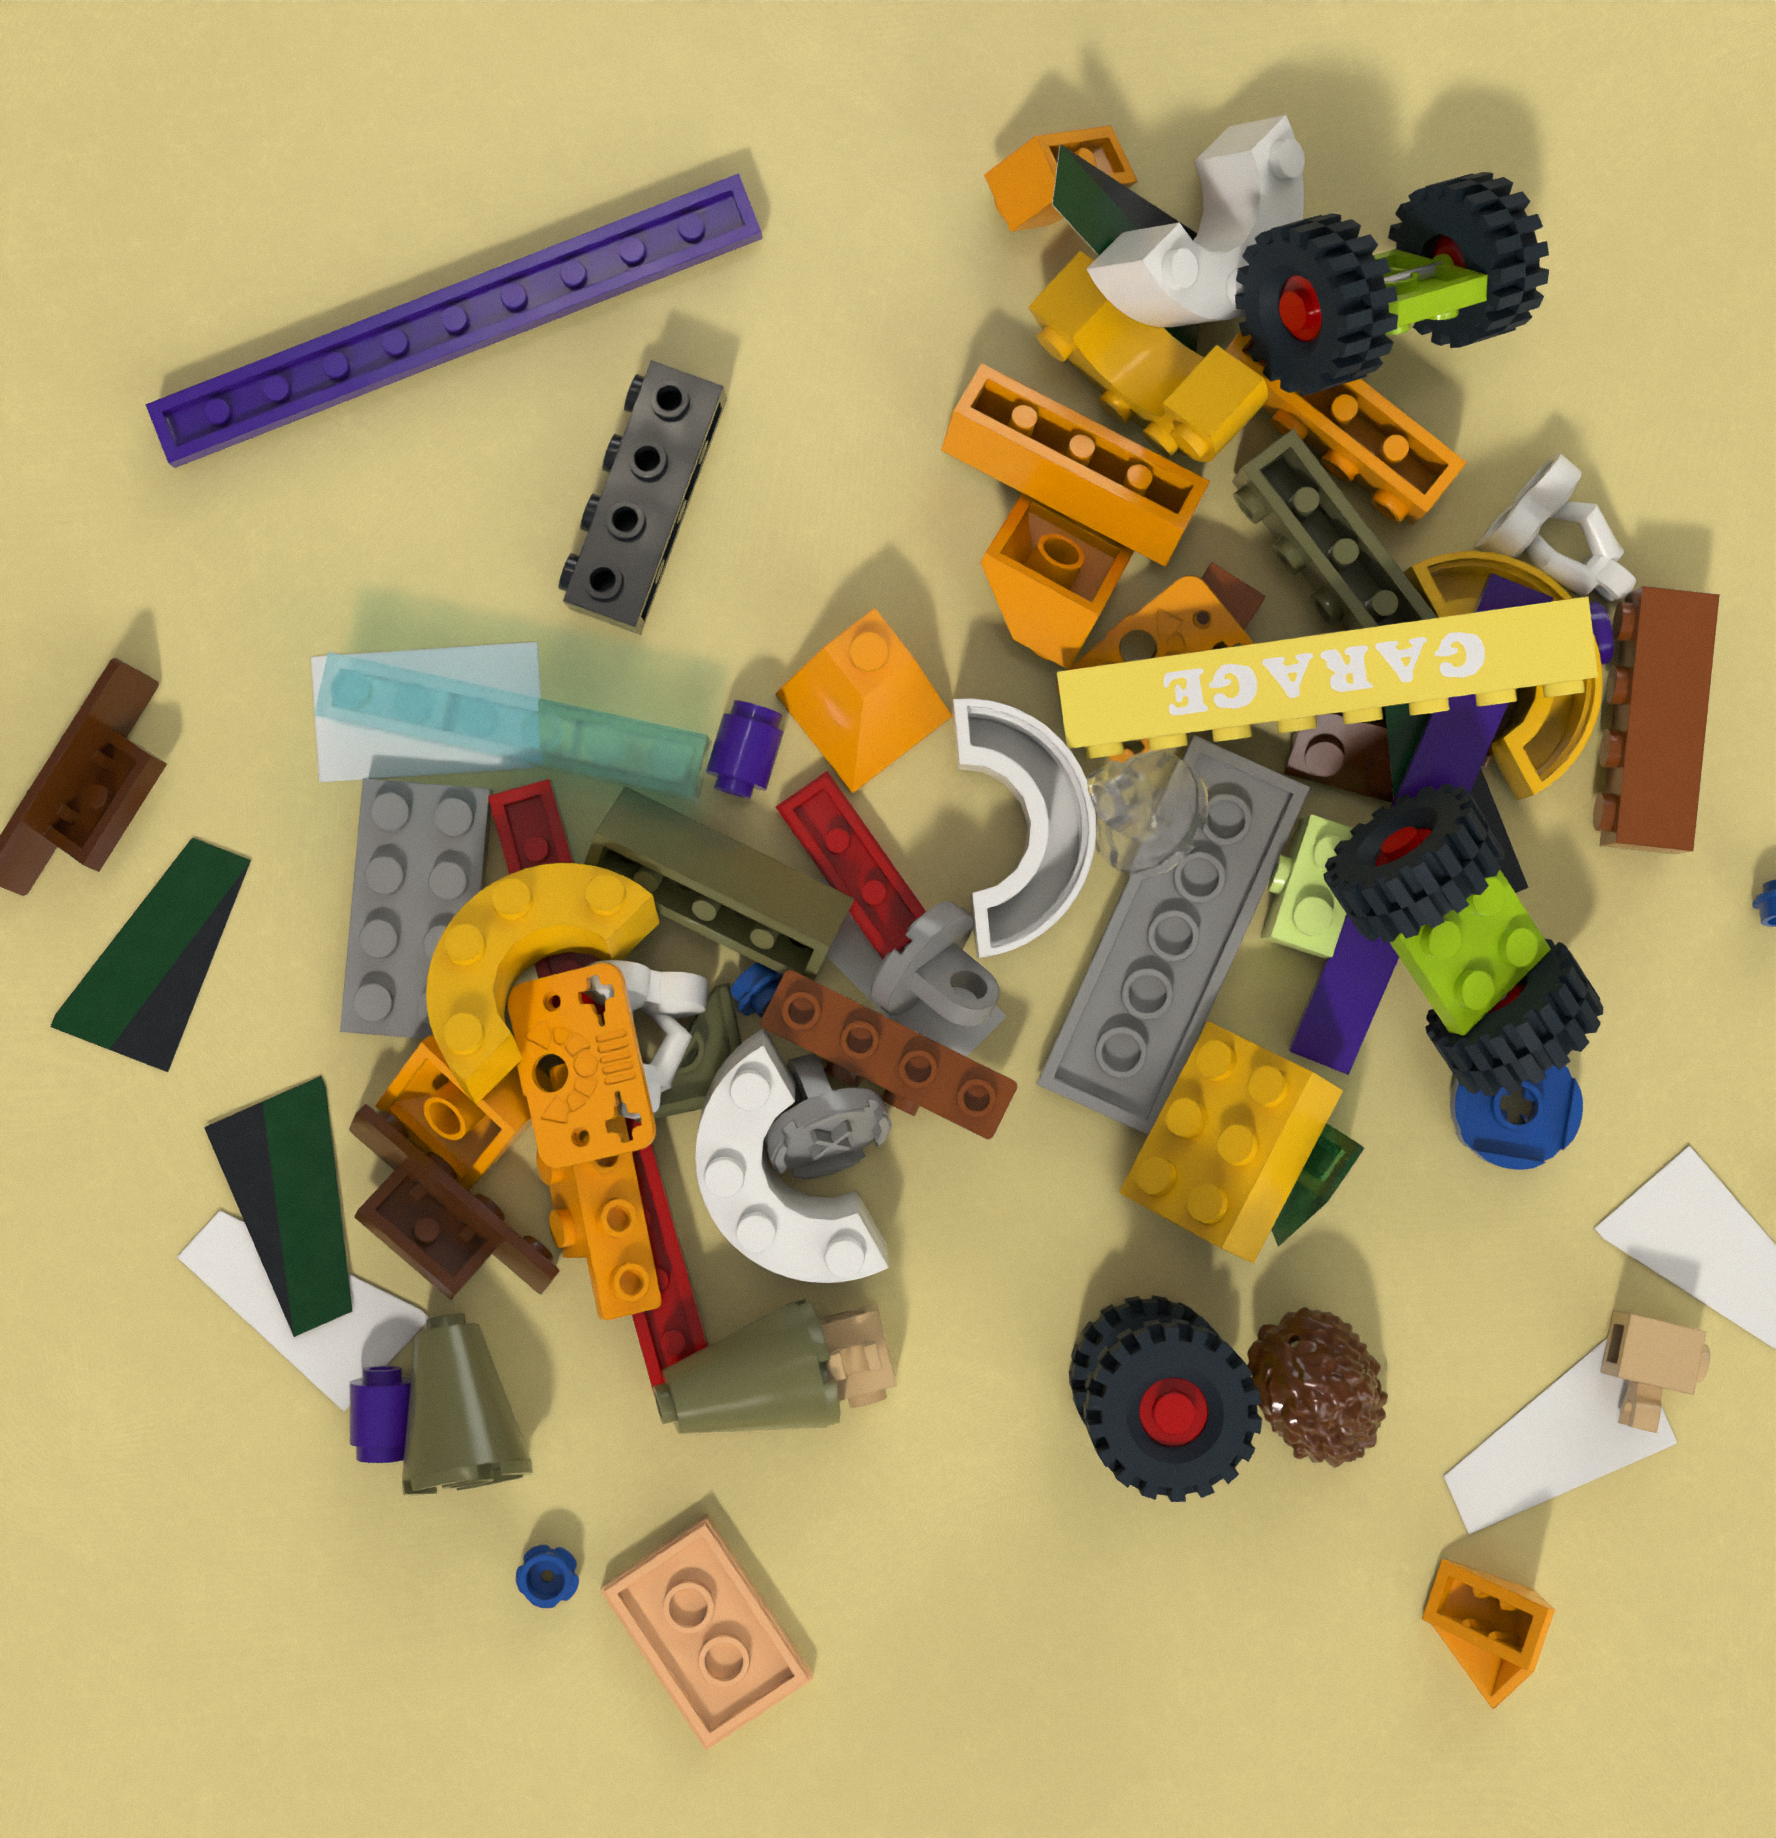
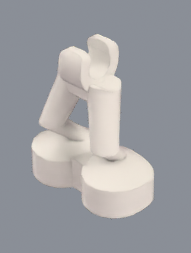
[1475,453,1637,602]
[584,960,708,1119]

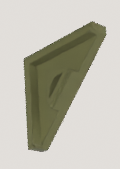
[635,983,742,1123]

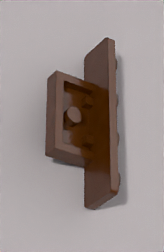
[0,658,167,896]
[1284,706,1493,803]
[349,1104,560,1300]

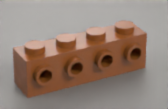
[1593,586,1720,854]

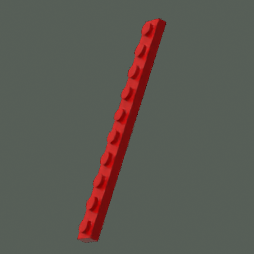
[488,779,709,1393]

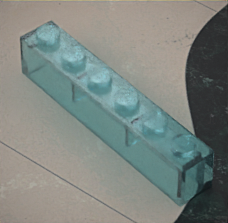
[314,652,712,803]

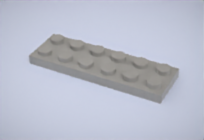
[1036,735,1310,1135]

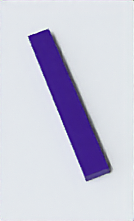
[1288,573,1554,1075]

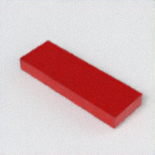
[776,771,926,960]

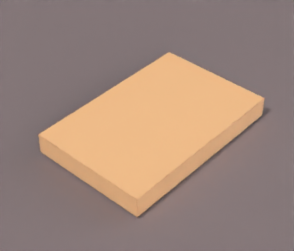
[600,1514,813,1750]

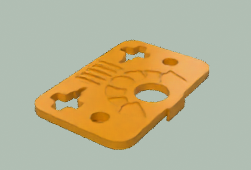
[1057,575,1255,769]
[508,963,656,1168]

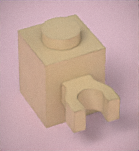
[818,1303,897,1408]
[1600,1310,1710,1433]

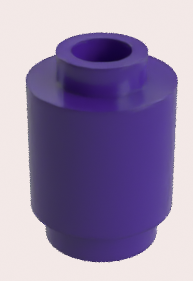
[706,700,784,799]
[349,1366,411,1463]

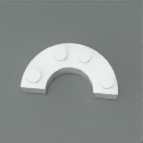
[1086,115,1305,327]
[952,698,1096,958]
[695,1028,889,1283]

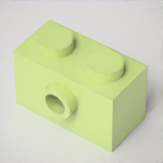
[1260,814,1353,958]

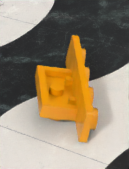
[536,1063,662,1320]

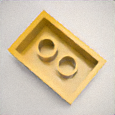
[1119,1021,1343,1264]

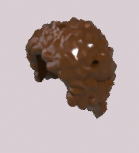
[1247,1307,1388,1468]

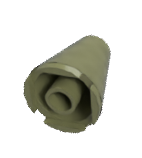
[653,1299,840,1434]
[402,1313,533,1496]

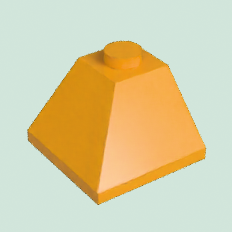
[980,493,1134,670]
[775,608,952,794]
[375,1035,553,1191]

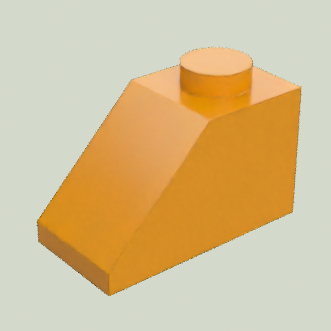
[984,125,1138,232]

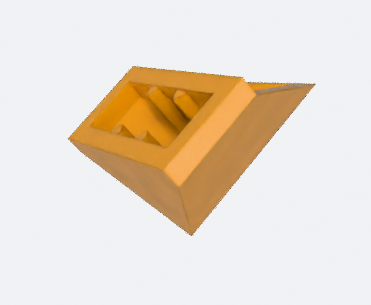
[1422,1559,1555,1710]

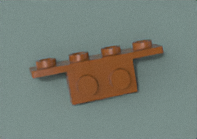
[760,970,1017,1139]

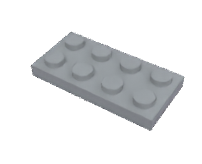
[340,778,493,1039]

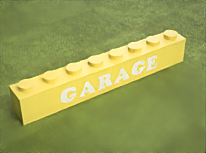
[1057,597,1598,759]

